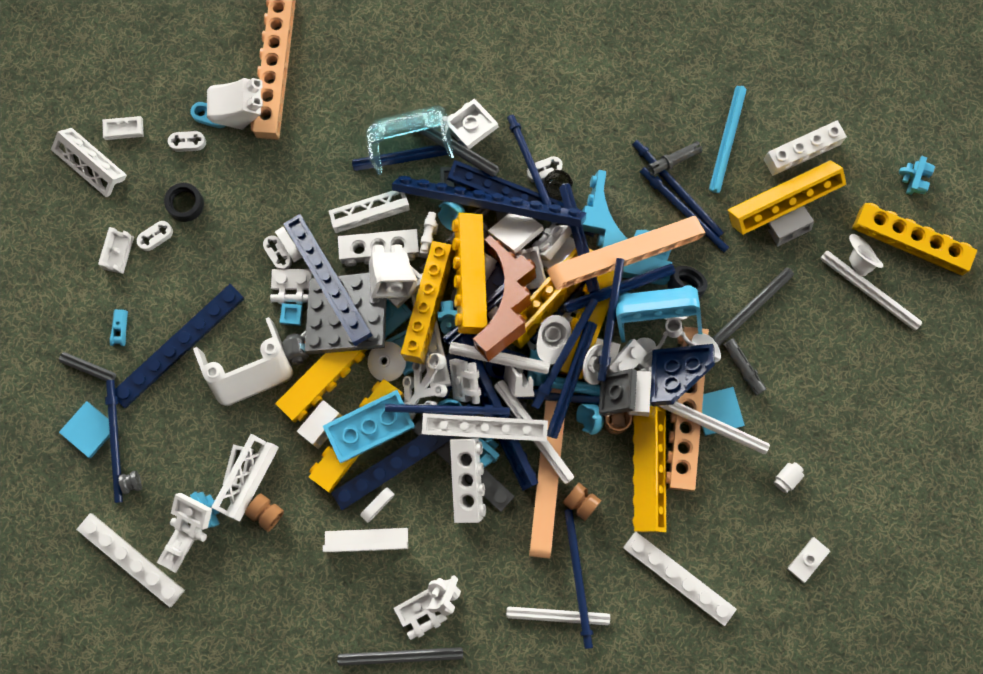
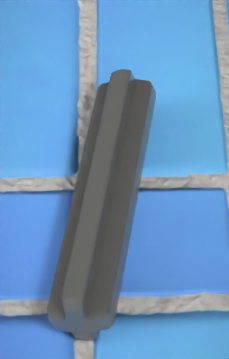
[59,352,116,381]

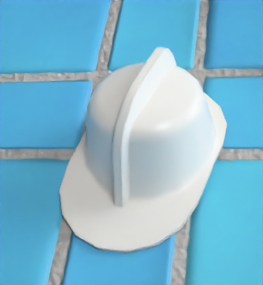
[849,234,883,277]
[536,315,571,364]

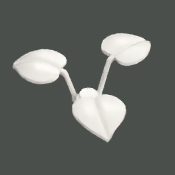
[635,316,721,370]

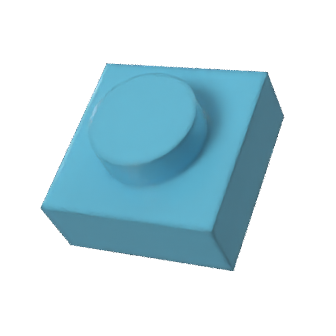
[280,303,303,326]

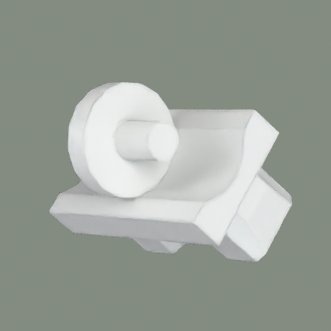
[157,529,194,573]
[428,575,461,616]

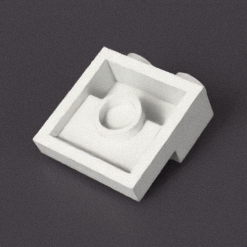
[444,99,499,149]

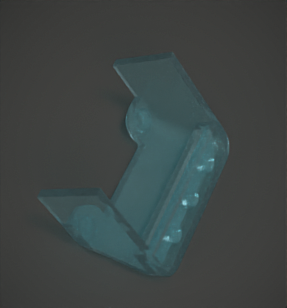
[366,105,454,175]

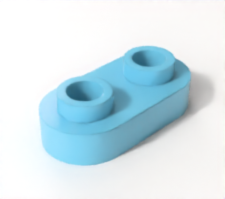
[190,102,225,128]

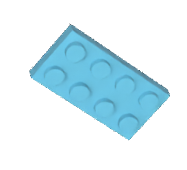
[323,390,415,464]

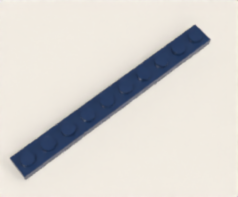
[392,176,586,227]

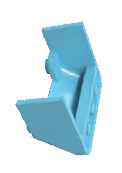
[616,286,702,343]

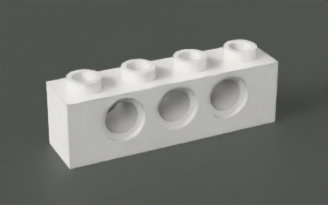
[763,120,847,176]
[338,229,420,266]
[450,437,486,523]

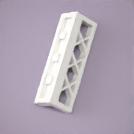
[51,128,127,197]
[329,191,410,233]
[211,434,279,521]
[323,528,408,553]

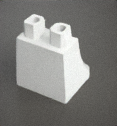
[207,78,263,130]
[369,245,417,298]

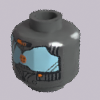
[282,334,309,365]

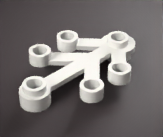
[402,353,448,419]

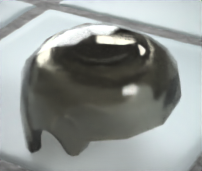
[543,170,573,201]

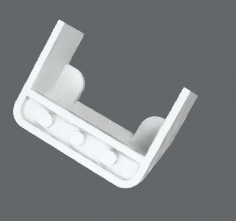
[193,317,293,406]

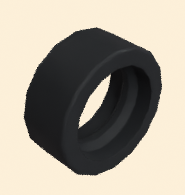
[164,182,204,222]
[667,266,708,300]

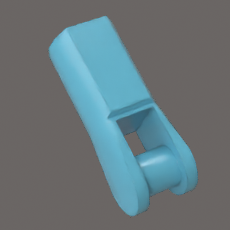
[110,309,128,346]

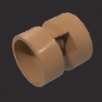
[604,412,632,435]
[563,483,602,521]
[244,493,284,532]

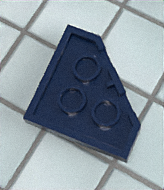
[650,344,715,406]

